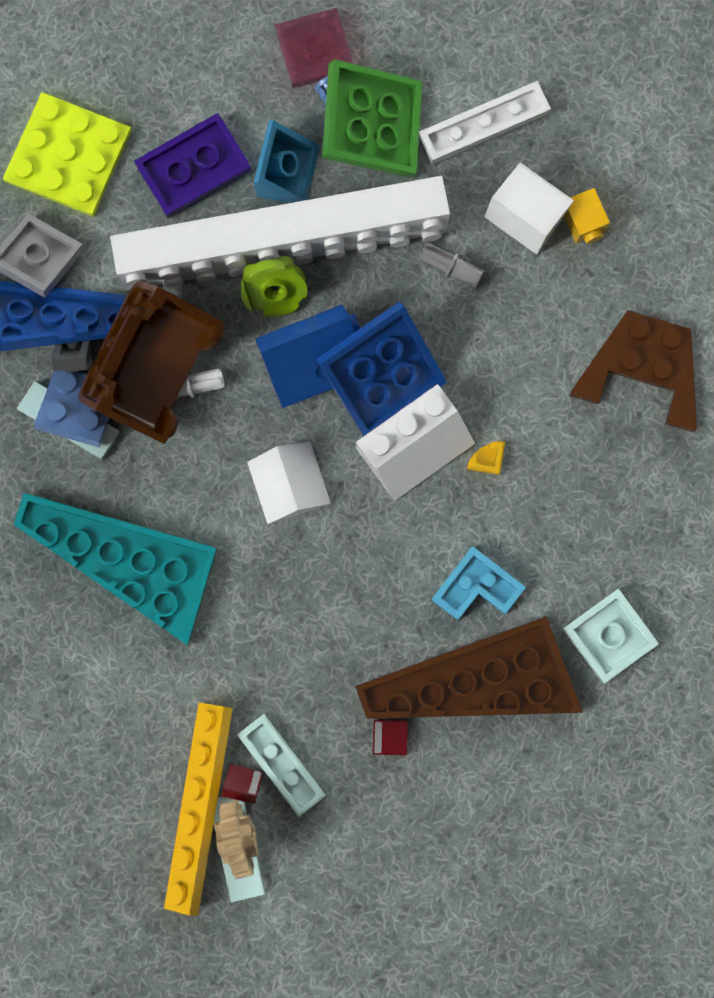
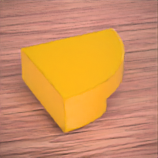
[466,441,506,475]

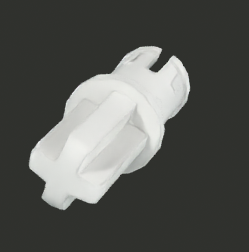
[177,369,225,398]

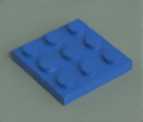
[316,302,447,436]

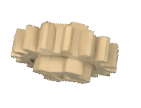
[214,800,259,879]

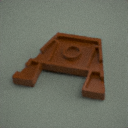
[569,310,697,433]

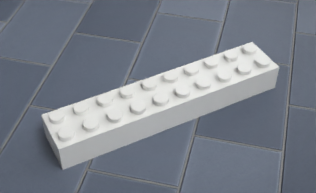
[110,176,450,291]

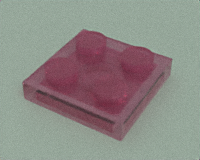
[274,8,353,89]

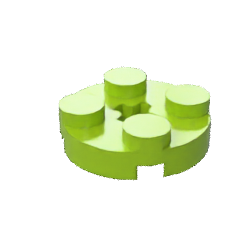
[240,256,308,317]

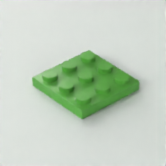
[322,59,422,178]

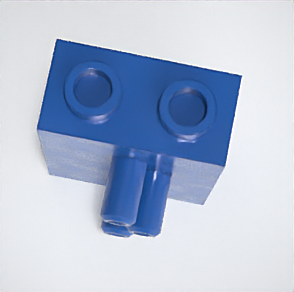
[255,305,360,409]

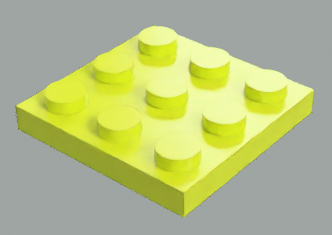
[3,92,132,217]

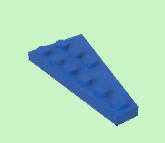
[0,281,127,352]

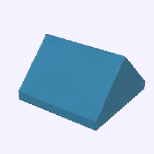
[254,120,320,203]

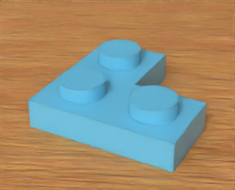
[431,546,526,621]

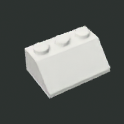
[356,384,475,501]

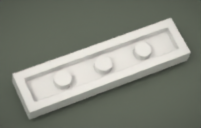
[419,81,551,164]

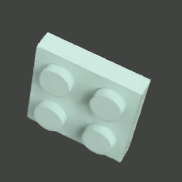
[563,589,659,684]

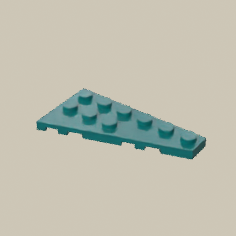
[13,493,217,646]

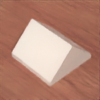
[485,163,574,254]
[247,441,331,525]

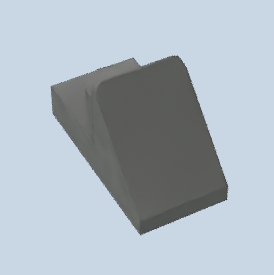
[52,340,94,372]

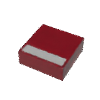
[373,720,408,755]
[221,764,263,804]

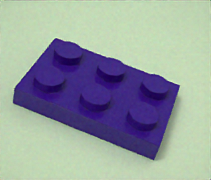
[134,113,252,219]

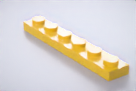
[164,703,233,916]

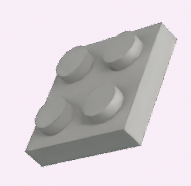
[0,213,83,298]

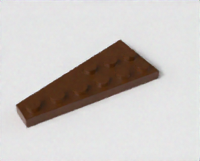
[355,617,583,719]

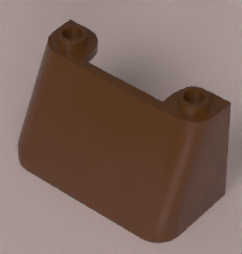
[78,281,226,444]

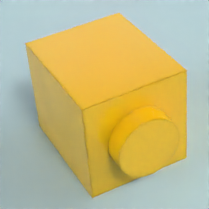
[564,188,610,245]

